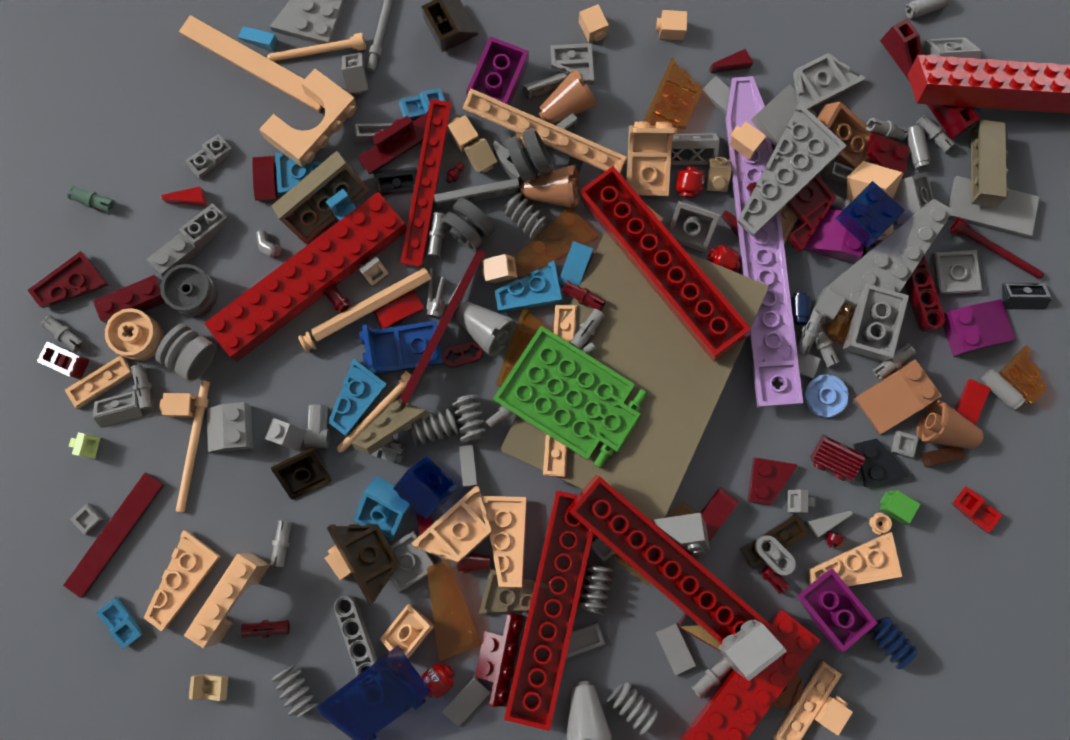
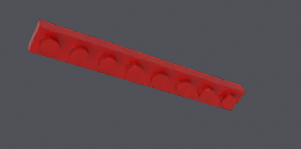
[400,99,452,268]

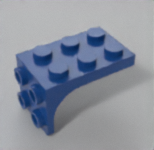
[359,320,443,375]

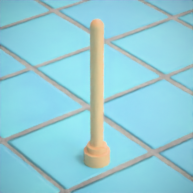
[267,33,366,62]
[337,371,411,453]

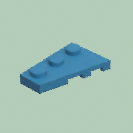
[495,261,562,313]
[328,358,388,437]

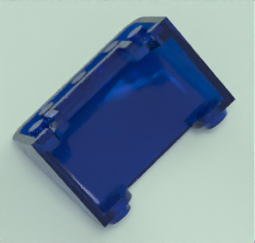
[316,645,431,740]

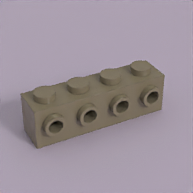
[971,119,1009,207]

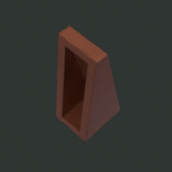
[921,447,965,467]

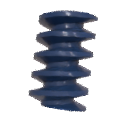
[866,617,918,670]

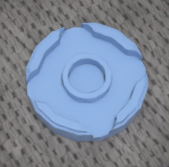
[804,375,849,418]

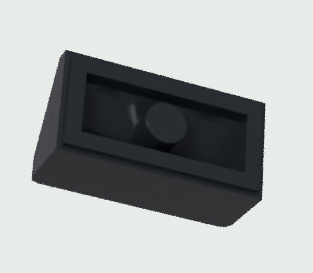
[374,167,417,195]
[1002,283,1052,310]

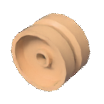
[105,308,164,361]

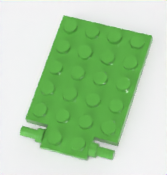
[493,326,648,469]

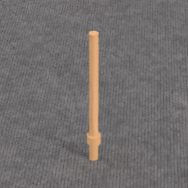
[176,380,210,512]

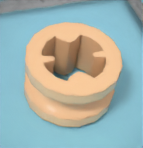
[298,332,317,354]

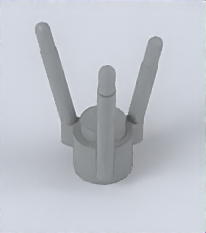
[426,268,461,319]

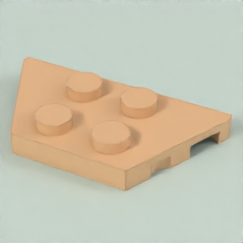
[412,485,492,564]

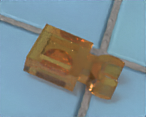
[828,303,854,344]

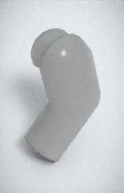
[256,231,281,257]

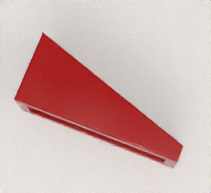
[161,186,207,207]

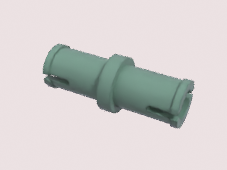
[67,186,115,213]

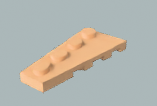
[482,496,527,588]
[144,530,221,632]
[807,532,902,586]

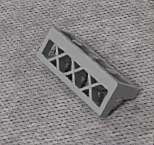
[671,133,720,165]

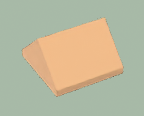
[847,161,904,214]
[380,603,435,665]

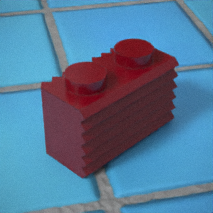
[810,434,865,481]

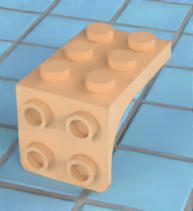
[627,121,677,196]

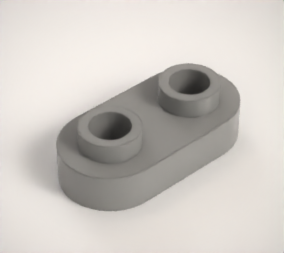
[755,535,796,575]

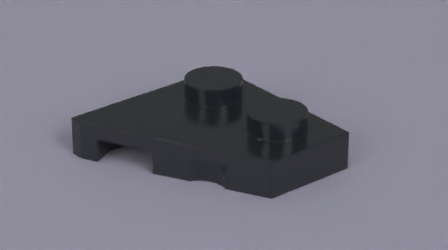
[853,439,908,487]

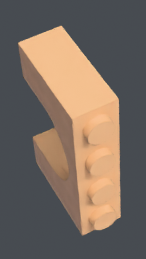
[259,69,357,168]
[184,553,270,648]

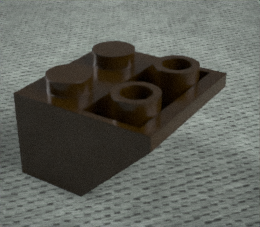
[421,0,479,52]

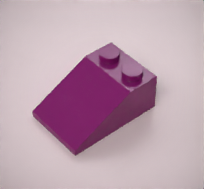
[792,209,871,264]
[943,299,1016,357]
[796,568,878,652]

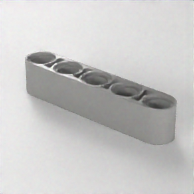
[334,595,388,706]

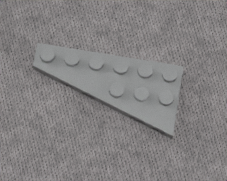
[270,0,345,44]
[737,102,847,237]
[822,199,954,309]

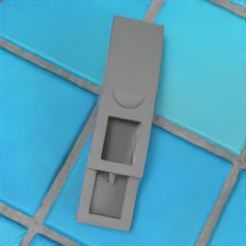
[146,203,228,278]

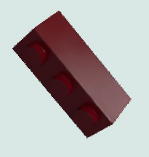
[93,275,165,324]

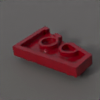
[28,251,109,308]

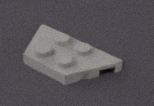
[793,53,866,110]

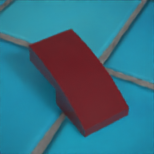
[252,156,278,200]

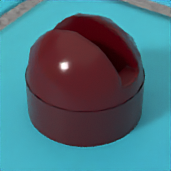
[826,531,846,549]

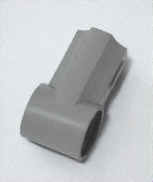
[304,405,330,449]

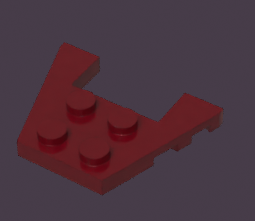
[746,175,836,252]

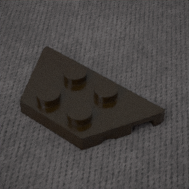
[327,524,400,605]

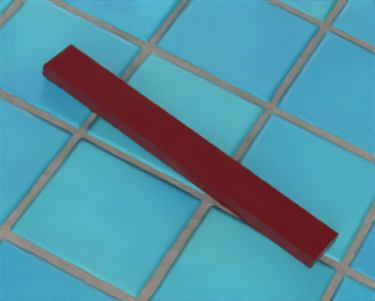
[398,249,486,407]

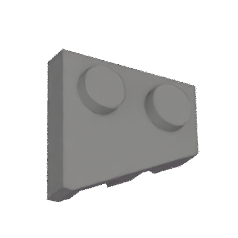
[550,43,594,84]

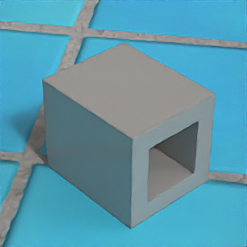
[812,288,846,325]

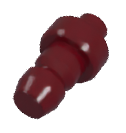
[446,162,465,183]

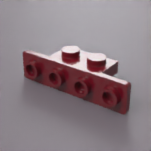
[358,113,428,174]
[475,613,523,707]

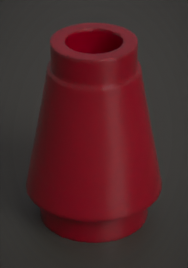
[457,552,490,574]

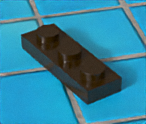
[740,514,809,569]

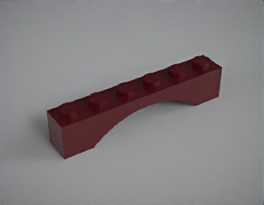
[880,18,981,139]

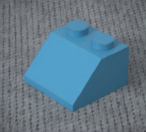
[353,476,415,542]

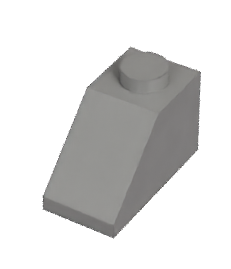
[342,52,368,95]
[264,418,307,451]

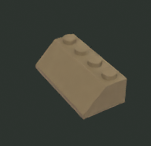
[272,151,370,244]

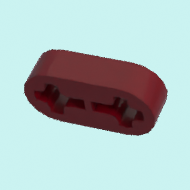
[442,341,483,368]

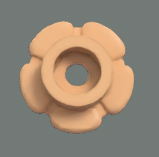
[869,513,892,535]

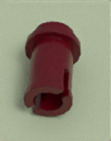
[324,285,350,313]
[761,566,790,594]

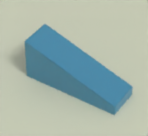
[238,26,279,53]

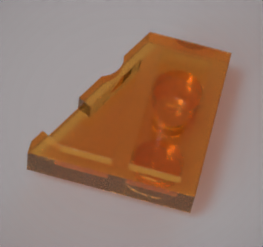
[998,345,1047,405]

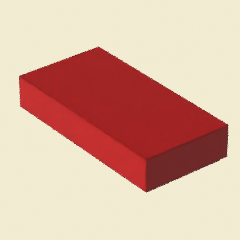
[955,379,990,425]

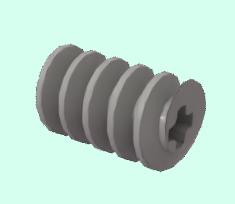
[502,193,548,240]
[452,394,487,443]
[411,409,459,447]
[578,565,614,615]
[272,664,317,717]
[606,682,658,735]

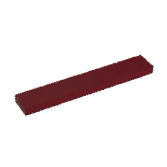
[63,472,165,598]

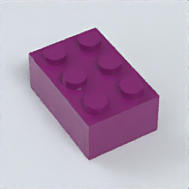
[466,36,529,106]

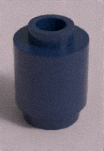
[790,293,812,325]

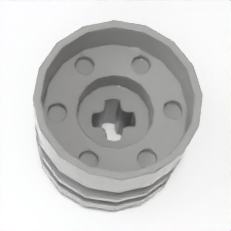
[155,324,217,382]

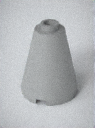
[456,302,517,357]
[566,681,612,740]

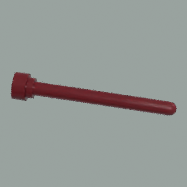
[949,217,1044,279]

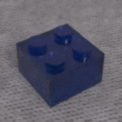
[836,181,906,248]
[393,456,459,519]

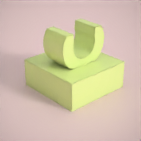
[68,432,101,459]

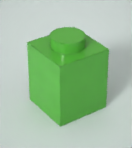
[879,490,920,524]

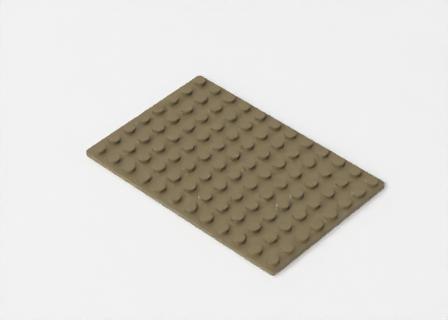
[501,231,768,523]

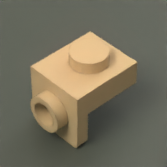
[706,157,732,192]
[189,674,228,701]

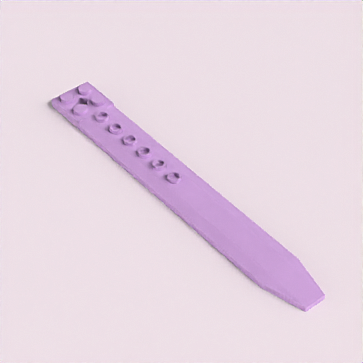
[725,76,803,408]

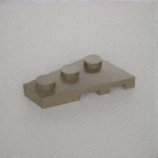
[352,400,429,455]
[479,569,556,614]

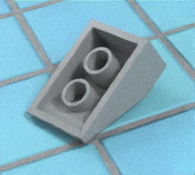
[843,283,909,361]

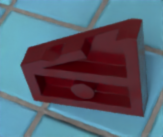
[866,133,910,179]
[748,457,797,505]

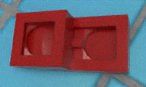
[373,290,424,329]
[952,486,1003,534]

